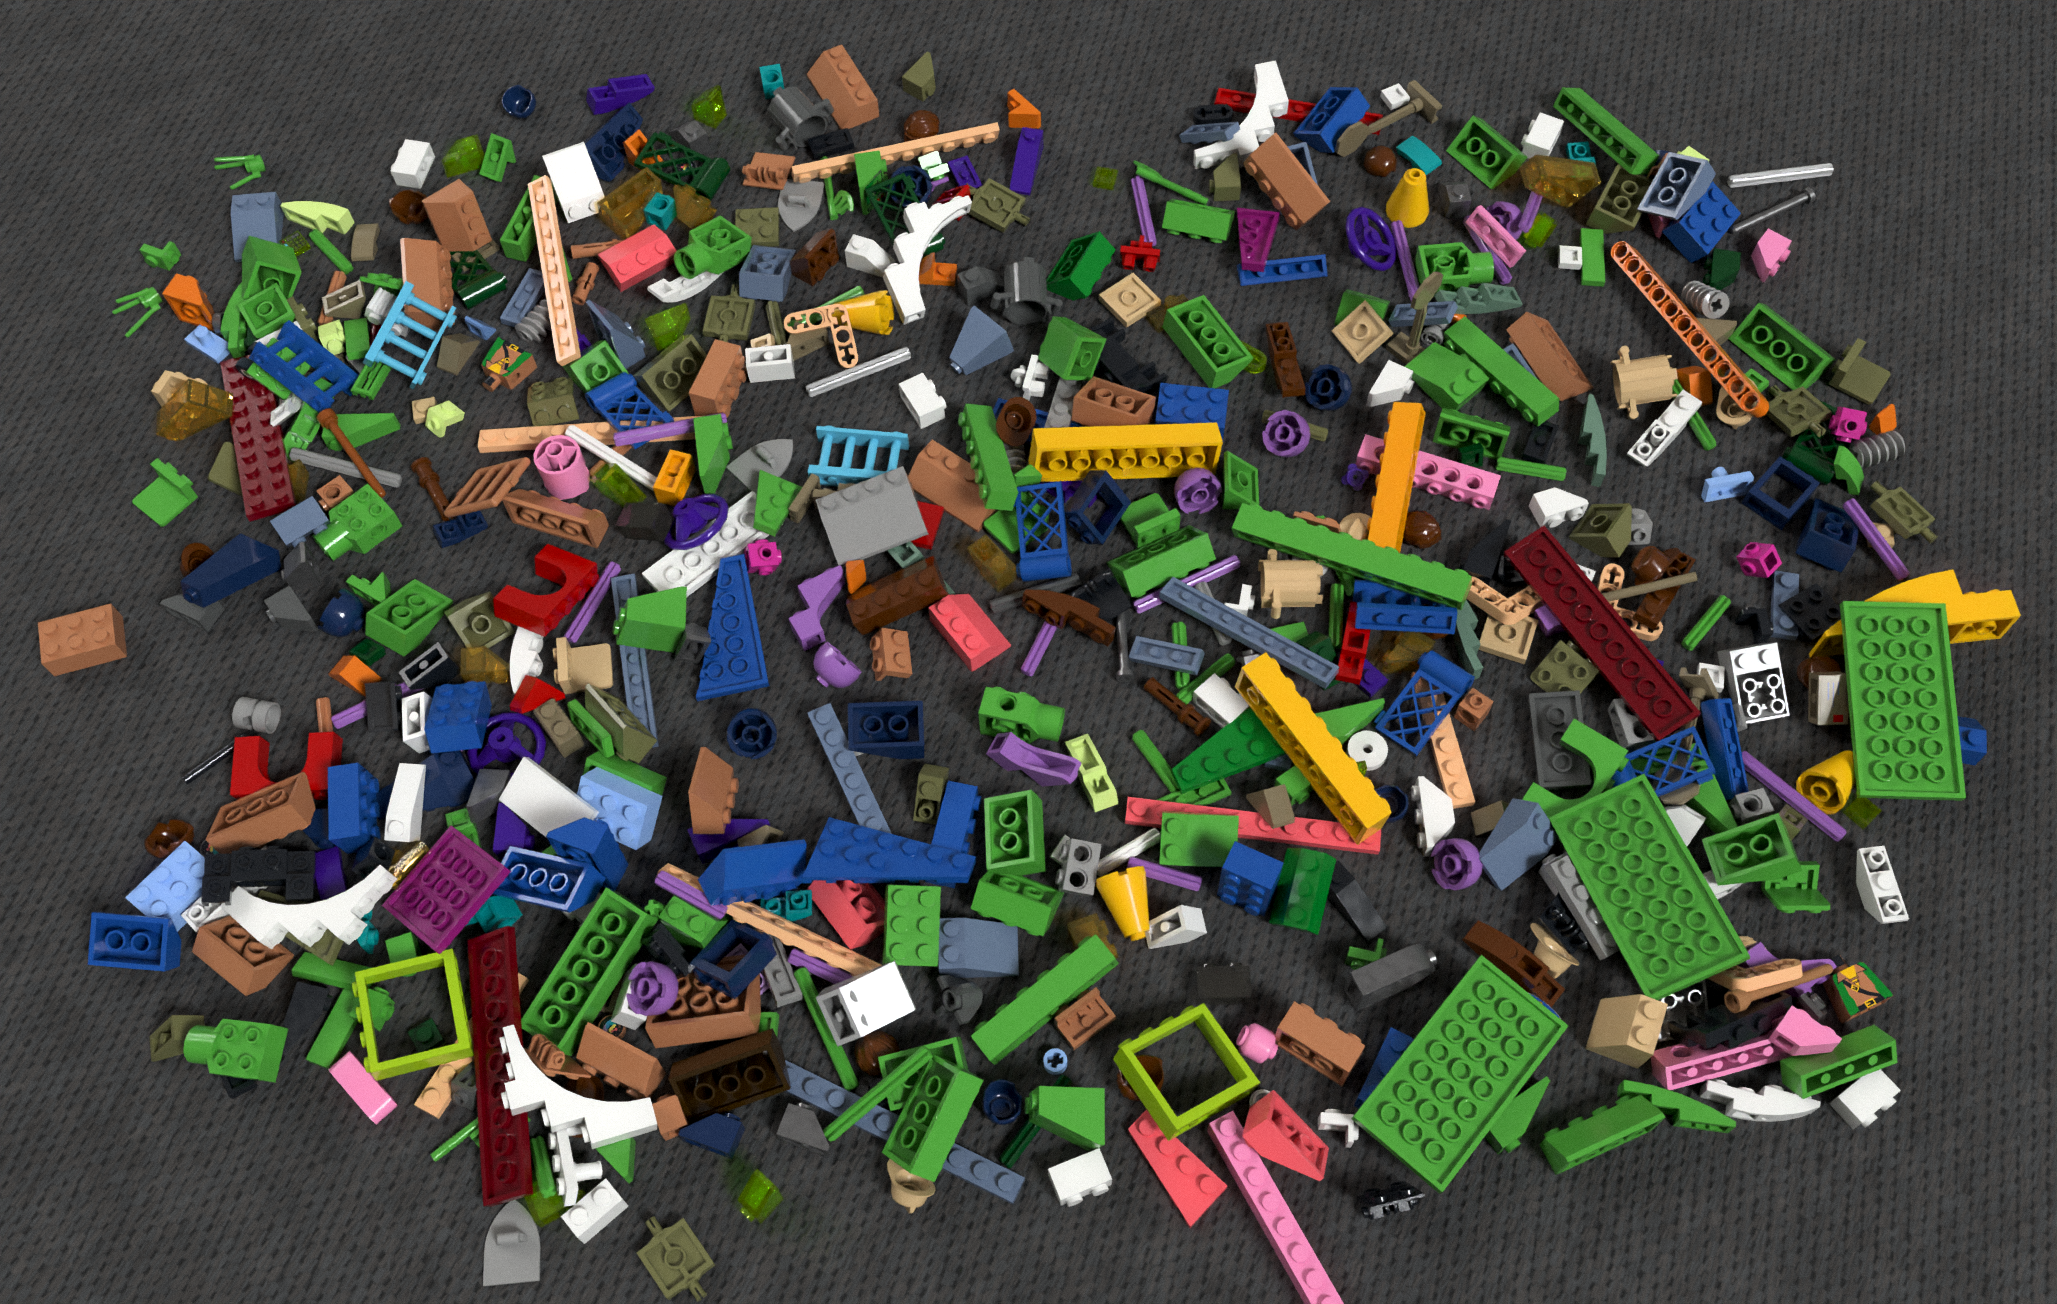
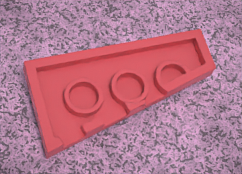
[1128,1110,1228,1228]

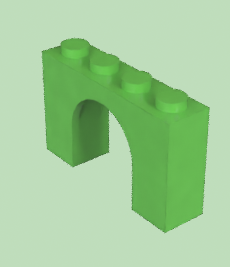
[1522,719,1629,819]

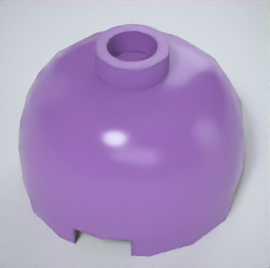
[1486,201,1523,240]
[1262,410,1310,458]
[1174,467,1222,514]
[813,642,862,688]
[1431,838,1483,890]
[626,962,679,1016]

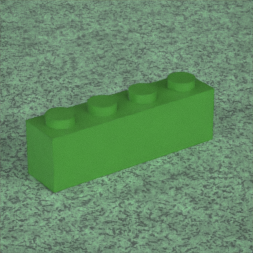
[500,175,558,262]
[1780,1025,1898,1099]

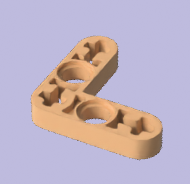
[784,304,858,369]
[1597,563,1663,641]
[1466,576,1544,625]
[1707,959,1803,992]

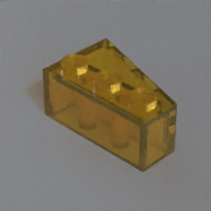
[1519,155,1601,208]
[597,167,663,240]
[156,379,233,441]

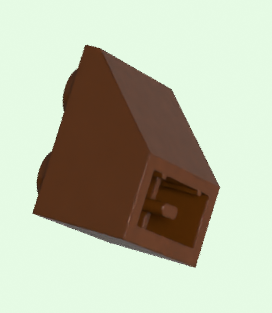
[789,228,839,287]

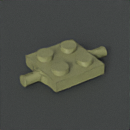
[966,178,1030,233]
[703,284,756,342]
[1766,385,1832,437]
[1870,480,1938,543]
[637,1216,715,1302]

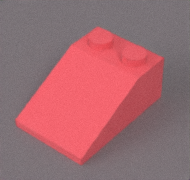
[1242,1090,1329,1181]

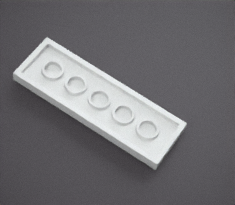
[642,491,783,598]

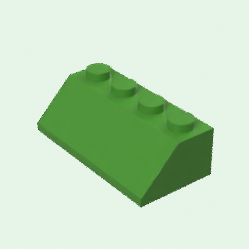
[1163,295,1253,388]
[1728,303,1836,390]
[1106,525,1216,598]
[882,1052,984,1182]
[1539,1095,1666,1175]

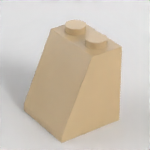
[1585,994,1668,1069]

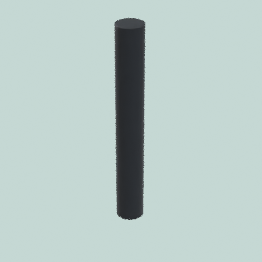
[181,732,249,785]

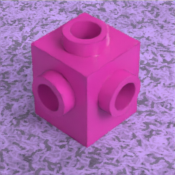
[1829,407,1867,443]
[744,539,782,575]
[1736,542,1782,578]

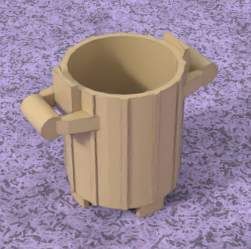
[1610,346,1678,420]
[1258,549,1323,619]

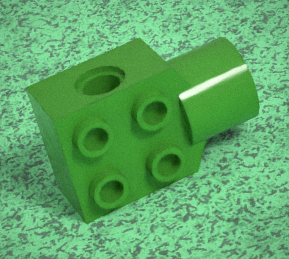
[674,216,752,279]
[1414,242,1494,297]
[312,483,402,562]
[978,687,1065,744]
[183,1019,288,1083]

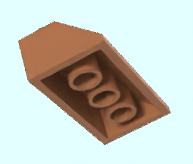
[807,44,879,130]
[1243,133,1330,231]
[400,238,455,332]
[1506,312,1594,401]
[908,440,998,532]
[502,489,609,548]
[206,771,316,854]

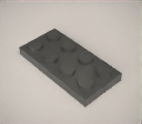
[1528,690,1591,790]

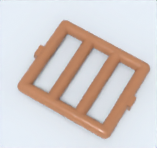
[444,457,530,518]

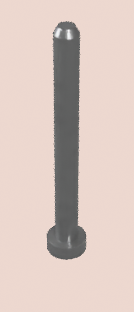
[1729,187,1815,234]
[1116,585,1134,682]

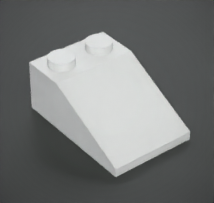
[542,142,609,223]

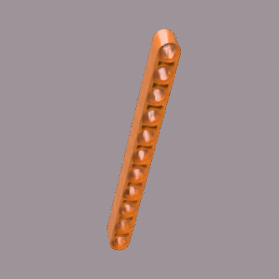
[1611,241,1769,418]

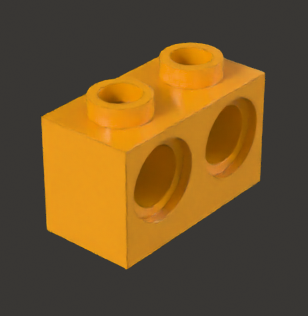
[653,449,696,506]

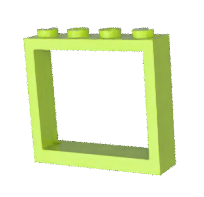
[352,948,474,1081]
[1113,1003,1260,1141]

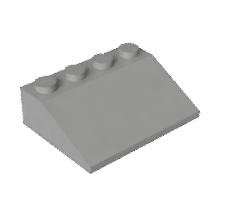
[816,466,928,567]

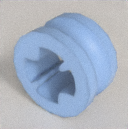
[1043,1048,1067,1075]

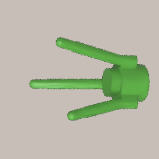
[214,154,266,190]
[112,287,163,337]

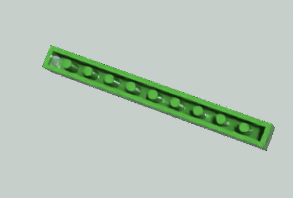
[1232,503,1472,611]

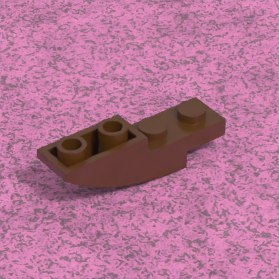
[1266,322,1306,398]
[1632,552,1696,631]
[1022,590,1116,647]
[1462,920,1565,1007]

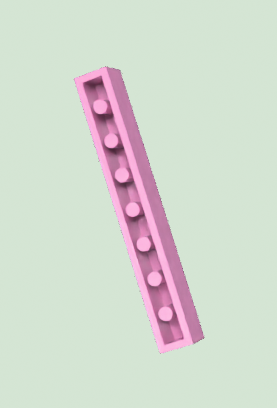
[1207,1111,1344,1304]

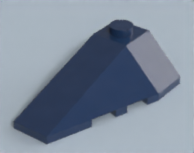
[584,102,643,182]
[376,750,476,820]

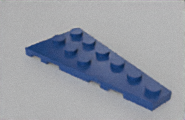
[696,554,769,701]
[802,817,976,883]

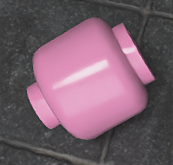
[1236,1023,1278,1063]

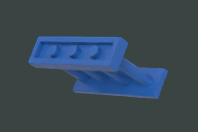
[249,320,359,413]
[1353,580,1458,634]

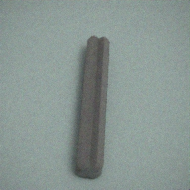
[989,574,1081,614]

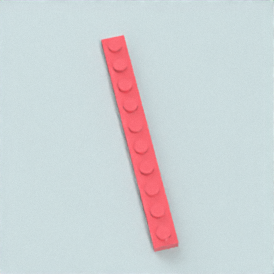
[1125,797,1381,854]

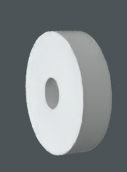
[1347,731,1388,771]

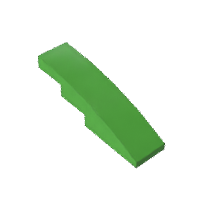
[1617,1080,1736,1133]

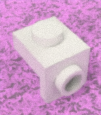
[1224,584,1255,616]
[1318,1109,1359,1148]

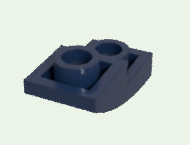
[433,511,488,548]

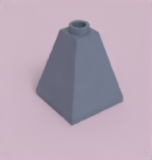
[949,306,1014,375]

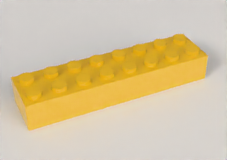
[1029,423,1223,482]
[1235,652,1392,845]

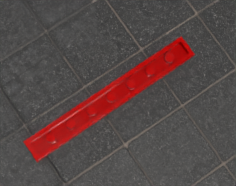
[1214,88,1383,135]

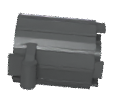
[767,86,834,151]
[990,257,1063,325]

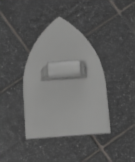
[778,179,825,232]
[726,439,793,494]
[483,1200,541,1286]

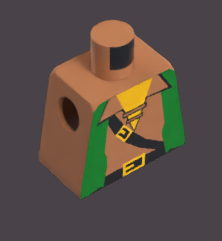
[481,337,537,392]
[1823,955,1893,1024]

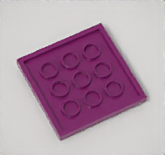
[382,826,511,954]

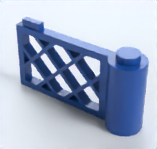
[585,372,674,450]
[1014,482,1072,582]
[1374,650,1475,756]
[1611,726,1717,797]

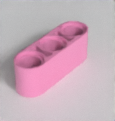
[328,1051,398,1125]

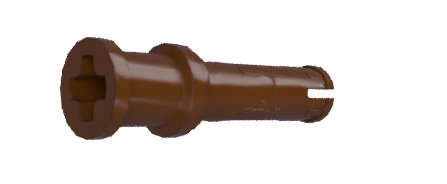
[411,457,454,521]
[1144,677,1211,737]

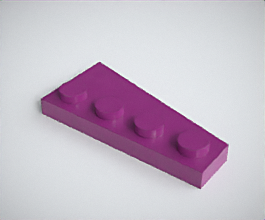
[1237,208,1280,272]

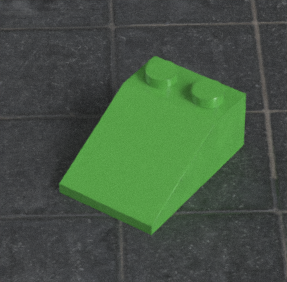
[1404,342,1489,411]
[693,414,733,494]
[365,579,453,656]
[1159,811,1239,867]
[1702,813,1803,886]
[878,1037,969,1111]

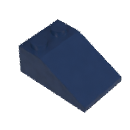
[1795,498,1859,572]
[848,701,924,759]

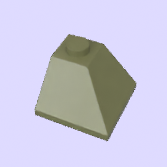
[1569,503,1632,557]
[444,591,515,657]

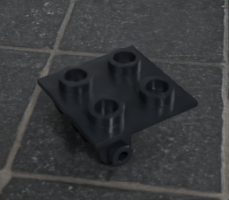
[1070,568,1132,623]
[1778,583,1841,642]
[1539,892,1590,955]
[1357,1181,1425,1220]

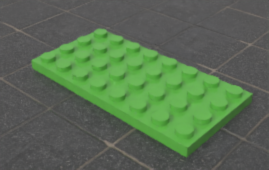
[1840,601,1966,801]
[1549,774,1750,1000]
[1351,955,1568,1194]

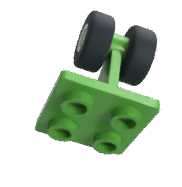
[236,338,311,400]

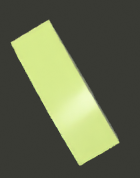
[280,201,355,235]
[1065,734,1118,812]

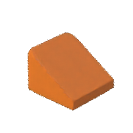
[1869,404,1897,435]
[846,560,866,594]

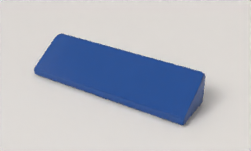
[1237,254,1328,286]
[1700,698,1749,800]

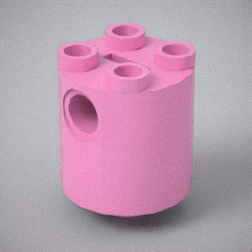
[533,435,590,500]

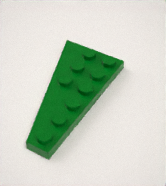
[1171,707,1286,794]

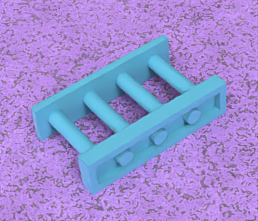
[363,281,457,389]
[808,426,909,487]

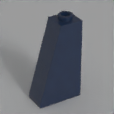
[180,533,281,608]

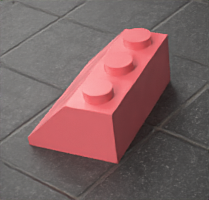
[597,225,677,292]
[929,594,1011,672]
[807,880,885,949]

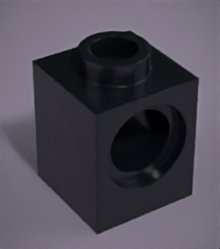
[351,837,395,879]

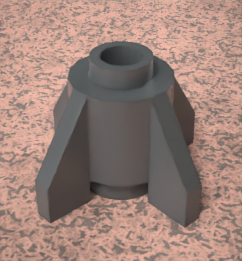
[936,975,983,1025]

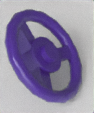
[1345,207,1397,271]
[662,494,729,550]
[467,713,546,777]

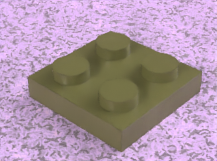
[735,207,780,248]

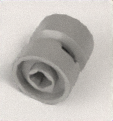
[232,697,281,734]

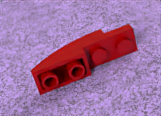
[1335,601,1371,685]

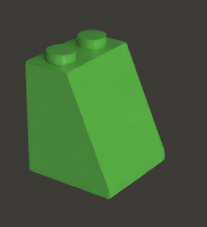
[242,236,302,299]
[1038,316,1106,381]
[613,586,687,653]
[658,895,740,955]
[1025,1086,1105,1151]

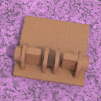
[742,152,795,190]
[524,1034,591,1080]

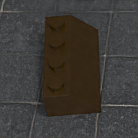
[668,1028,791,1124]

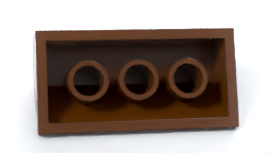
[846,555,949,635]

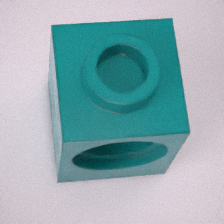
[759,64,785,99]
[643,192,679,231]
[475,896,523,933]

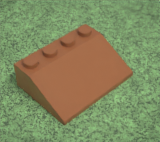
[645,954,761,1048]

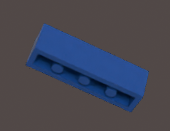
[925,781,982,888]

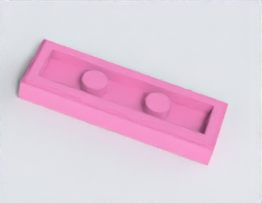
[1465,205,1526,268]

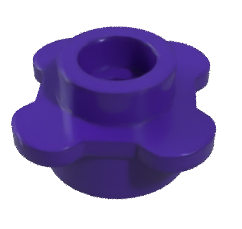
[1341,464,1369,491]

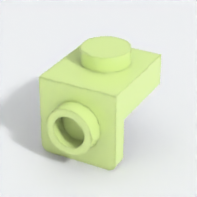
[425,400,465,438]

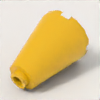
[1386,168,1429,228]
[831,290,894,335]
[1796,750,1855,814]
[1095,866,1150,941]

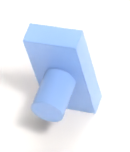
[184,325,230,364]
[1701,467,1754,502]

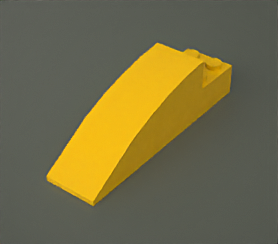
[1809,570,2021,658]

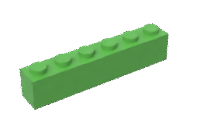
[1553,87,1660,175]
[1444,316,1559,427]
[958,404,1018,511]
[971,934,1119,1065]

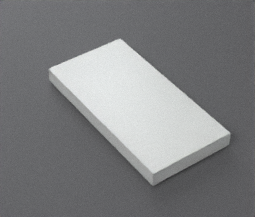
[498,757,599,838]

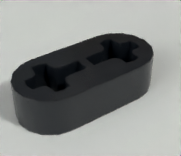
[1193,104,1233,125]

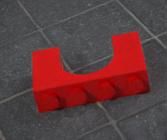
[493,544,599,637]
[230,731,343,800]

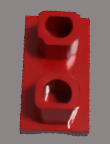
[1120,235,1160,272]

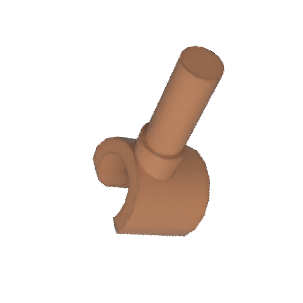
[1646,153,1668,180]

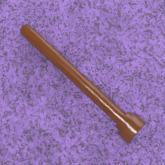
[316,408,386,498]

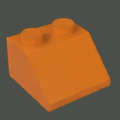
[162,273,214,331]

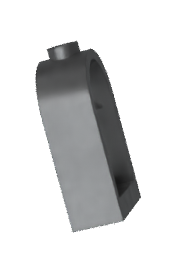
[1344,944,1437,1012]

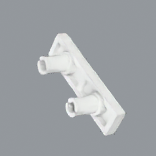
[545,1123,602,1206]

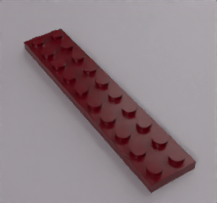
[220,354,296,522]
[1504,525,1701,742]
[467,926,533,1207]

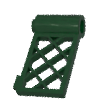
[634,131,731,203]
[865,173,945,258]
[450,250,508,310]
[1782,401,1853,486]

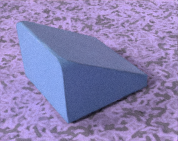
[464,316,496,340]

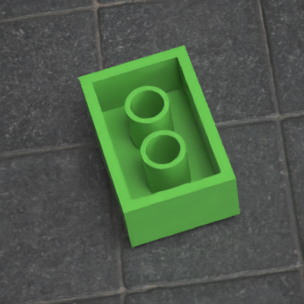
[883,885,941,967]

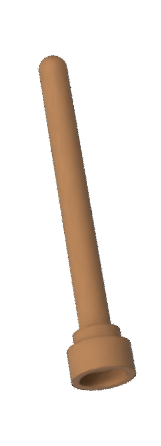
[1724,964,1833,1013]

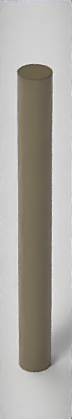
[1602,572,1697,602]

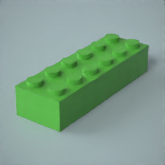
[521,887,658,1056]

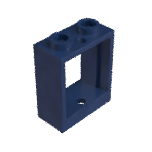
[1741,457,1820,530]
[1064,470,1131,545]
[689,920,777,999]

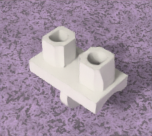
[1011,355,1050,401]

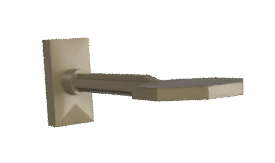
[1335,80,1442,157]
[1386,272,1443,365]
[1652,667,1719,805]

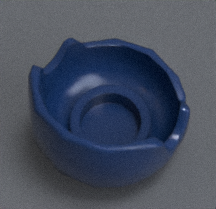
[501,85,537,119]
[1375,785,1409,823]
[981,1079,1022,1125]

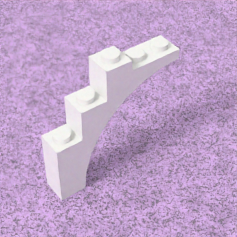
[1193,60,1289,169]
[883,195,972,325]
[220,865,397,949]
[499,1025,657,1149]

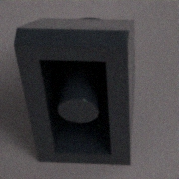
[399,642,463,690]

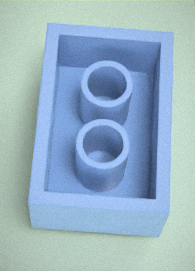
[577,767,662,850]
[125,841,205,932]

